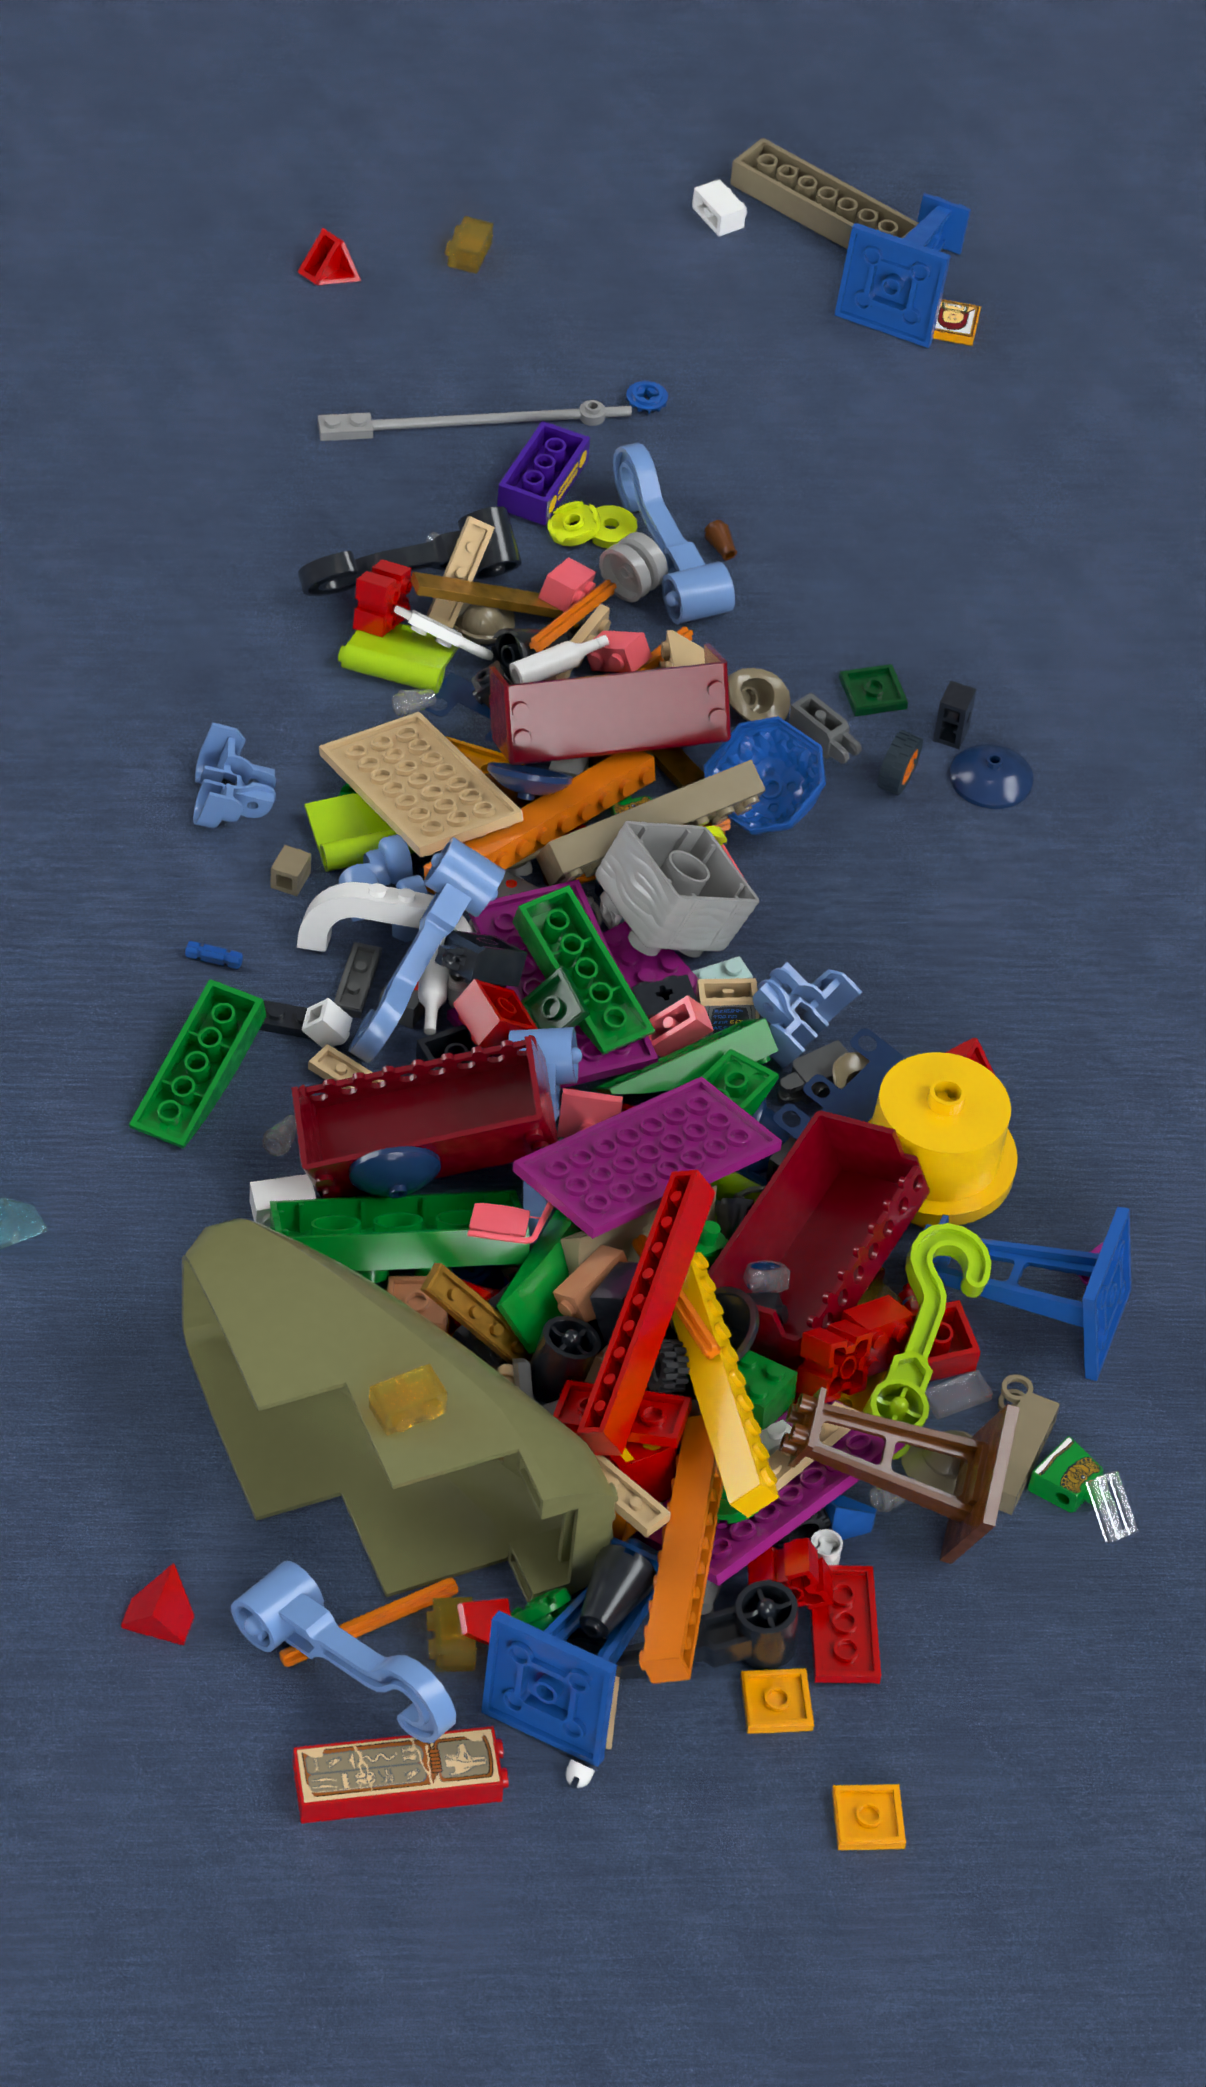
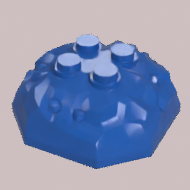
[704,716,826,835]

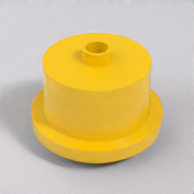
[868,1052,1018,1225]

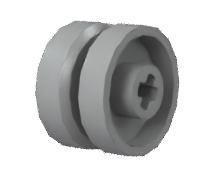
[599,532,668,603]

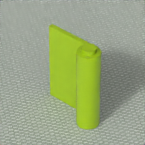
[338,623,459,694]
[304,793,415,872]

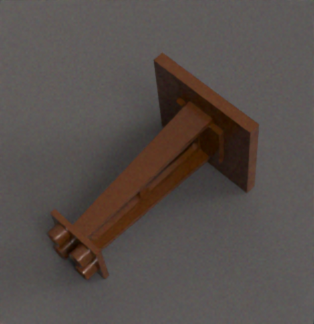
[779,1387,1020,1564]

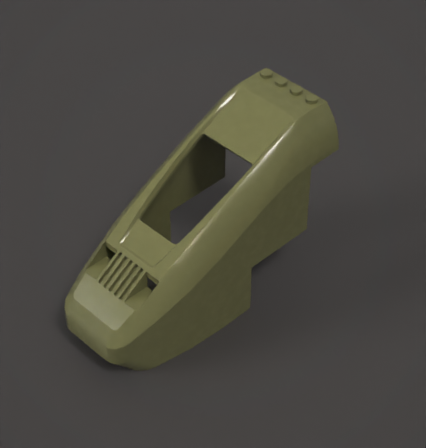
[182,1218,618,1603]

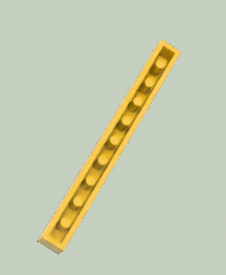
[672,1252,779,1517]

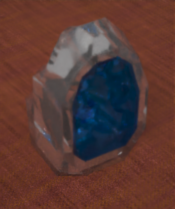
[743,1260,790,1294]

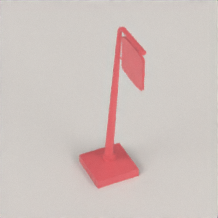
[467,1088,623,1244]

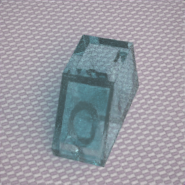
[0,1197,47,1249]

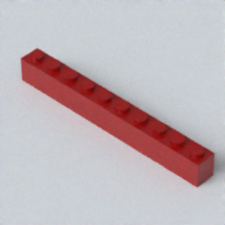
[576,1170,716,1456]

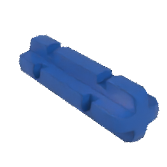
[185,940,243,969]

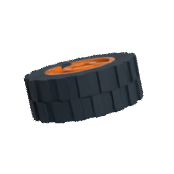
[877,730,923,796]

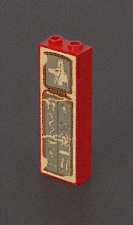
[293,1726,509,1824]

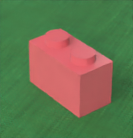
[538,557,597,612]
[586,631,652,673]
[649,995,714,1057]

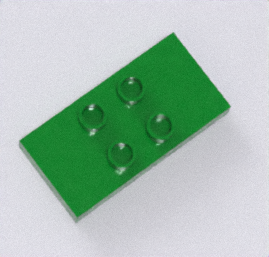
[270,1190,529,1283]

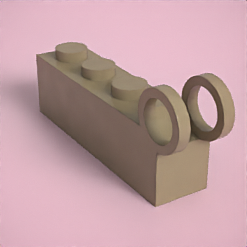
[998,1374,1060,1515]

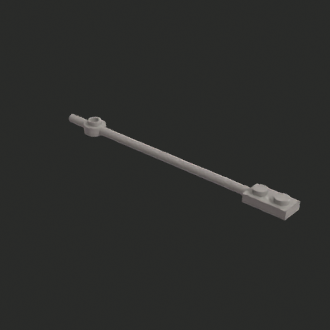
[318,400,632,441]

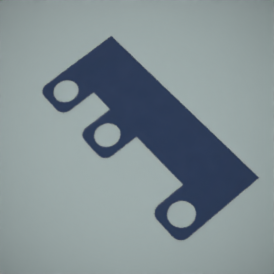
[773,1028,906,1139]

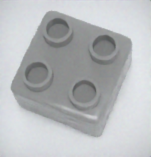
[595,821,759,958]

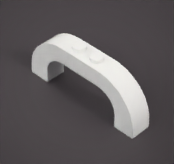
[297,882,473,952]

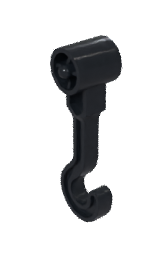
[298,507,522,596]
[530,1316,605,1403]
[566,1580,798,1680]

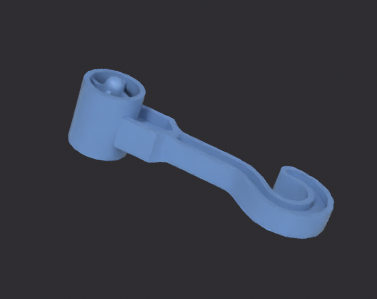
[613,442,735,625]
[348,837,506,1063]
[508,1027,582,1245]
[231,1561,456,1743]

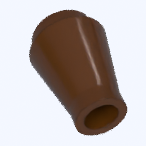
[704,520,737,561]

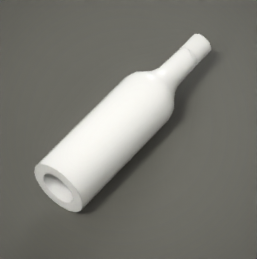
[509,635,609,684]
[418,938,449,1035]

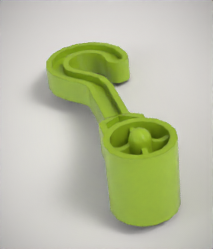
[862,1223,992,1460]

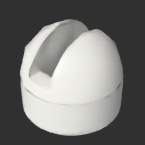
[565,1760,595,1788]

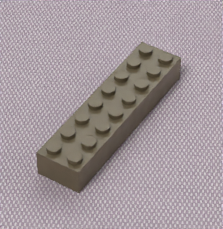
[730,138,919,249]
[536,759,766,886]

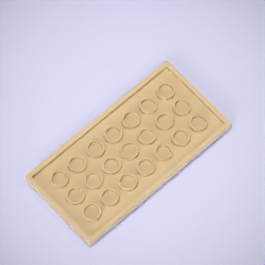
[319,712,523,857]

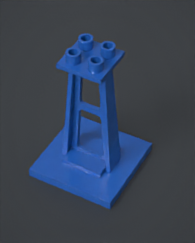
[834,193,971,348]
[924,1206,1131,1381]
[481,1537,659,1767]

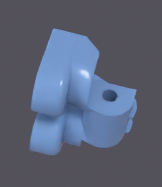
[193,722,276,828]
[339,834,428,942]
[753,962,862,1069]

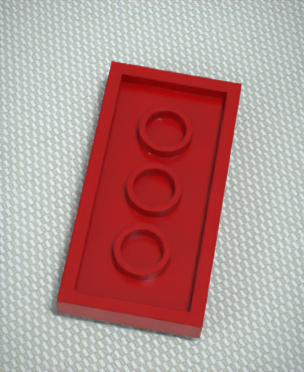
[553,1380,692,1449]
[810,1565,881,1684]

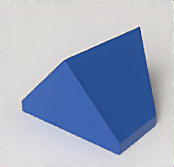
[824,1495,877,1540]

